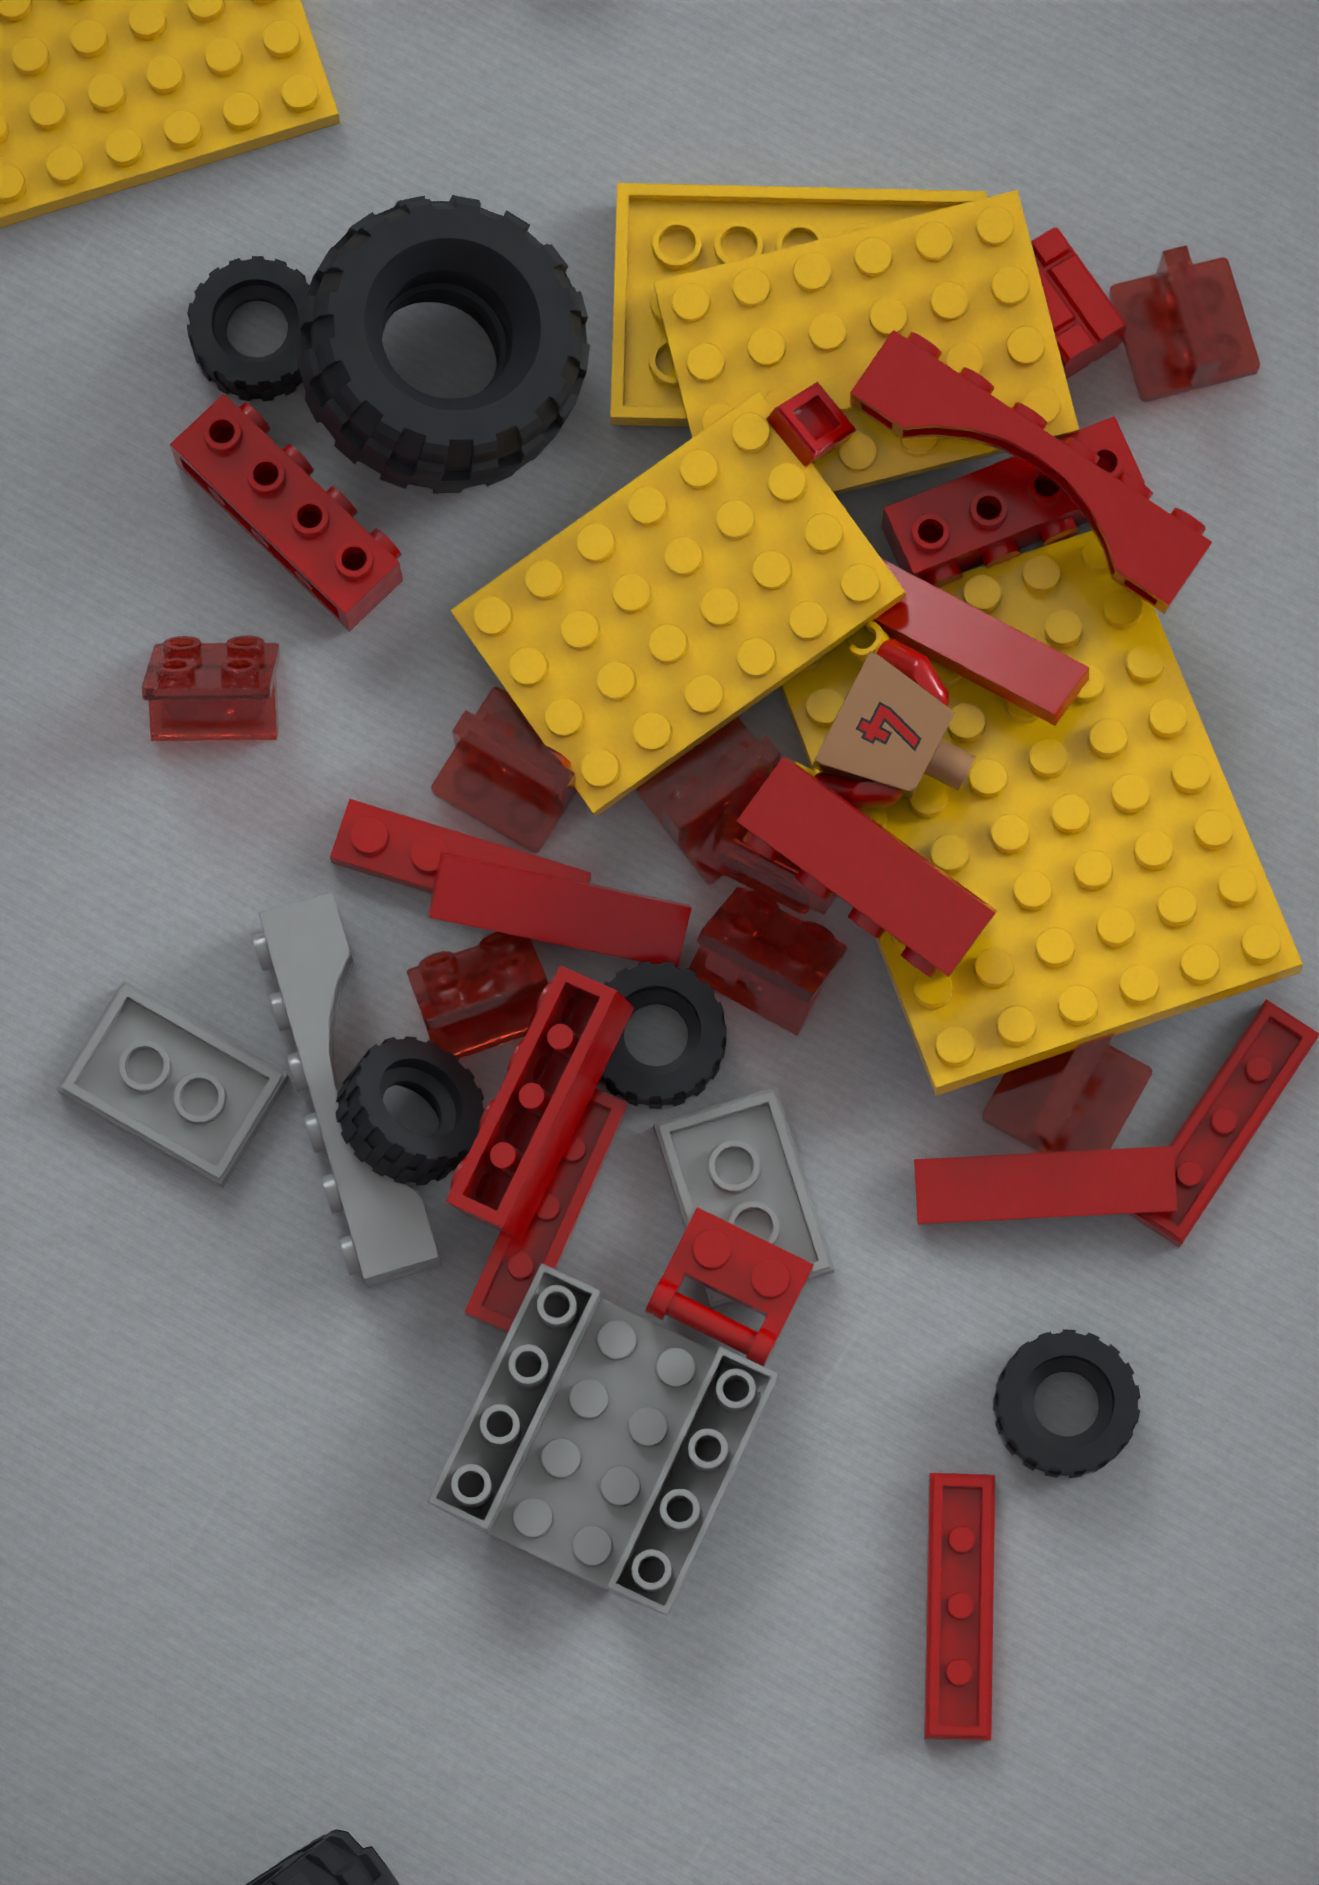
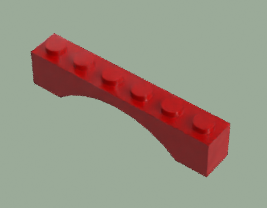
[850,330,1212,614]

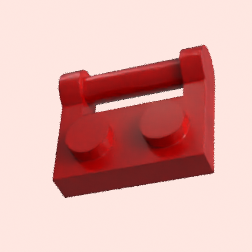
[645,1207,814,1367]

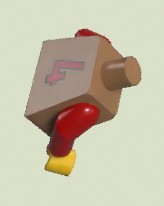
[795,621,976,809]

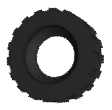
[187,256,309,402]
[601,961,727,1109]
[335,1036,485,1186]
[993,1329,1141,1478]

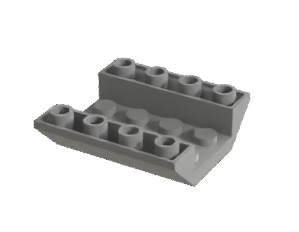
[427,1263,779,1616]

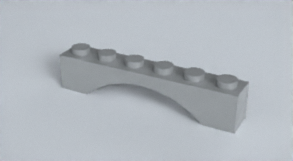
[252,891,442,1288]

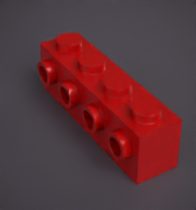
[170,394,403,632]
[881,416,1145,588]
[737,757,997,978]
[446,965,634,1241]

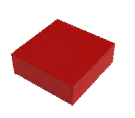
[766,381,857,468]

